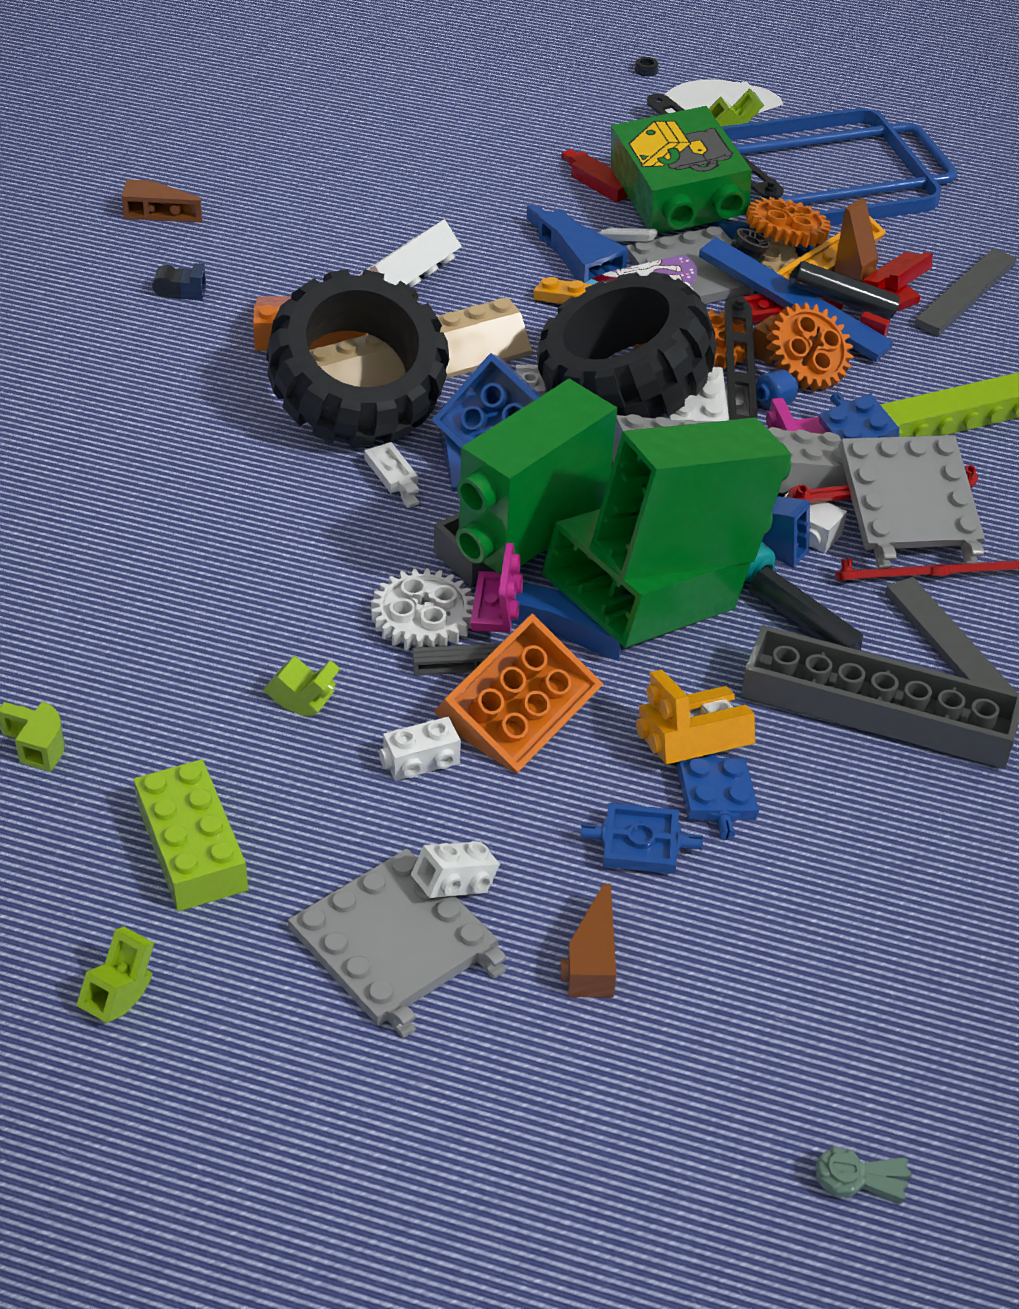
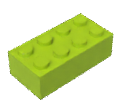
[133,759,249,912]

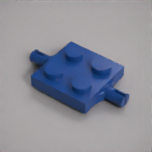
[818,392,899,439]
[676,753,759,840]
[580,803,703,874]

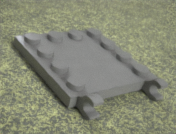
[625,226,760,304]
[838,435,985,569]
[288,848,506,1038]

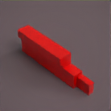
[561,149,628,203]
[863,252,933,291]

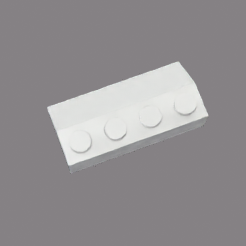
[358,219,462,287]

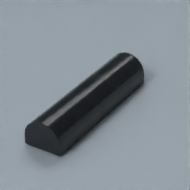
[789,261,900,320]
[750,566,863,651]

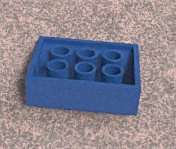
[432,353,541,448]

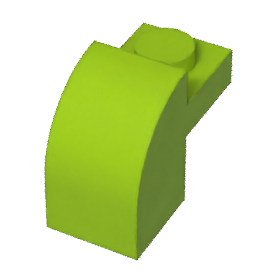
[708,88,764,126]
[263,655,340,716]
[0,701,65,772]
[76,926,154,1023]

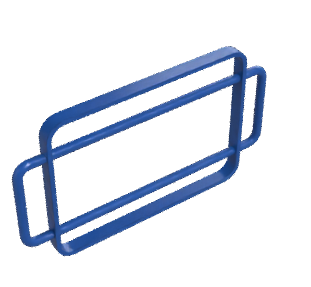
[709,108,957,239]

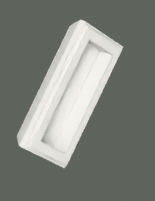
[600,228,658,242]

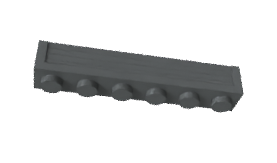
[412,643,501,676]

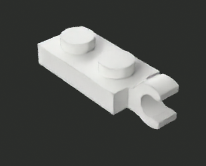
[364,442,419,508]

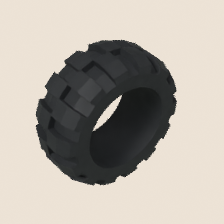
[266,269,450,447]
[537,272,717,419]

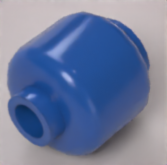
[756,369,798,409]

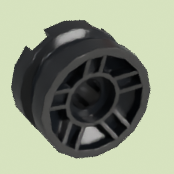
[730,228,771,264]

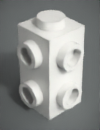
[379,716,461,781]
[411,841,500,898]

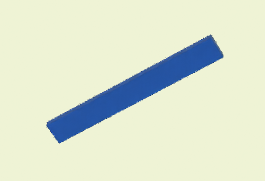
[699,237,893,362]

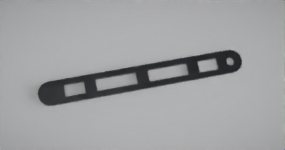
[646,94,784,199]
[724,296,758,420]

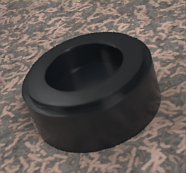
[635,57,659,76]

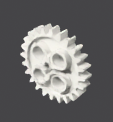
[371,568,475,650]

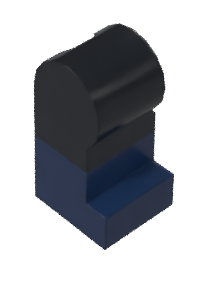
[152,263,207,301]

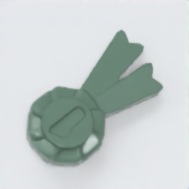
[816,1146,912,1204]

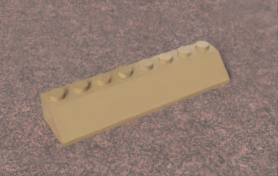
[310,297,532,387]

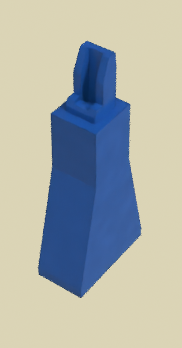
[527,204,628,283]
[762,496,810,567]
[512,582,633,661]

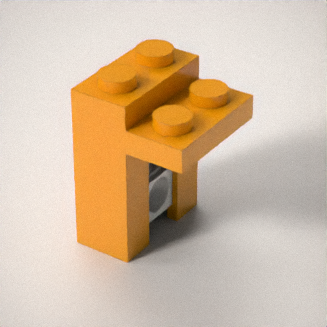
[636,669,755,764]

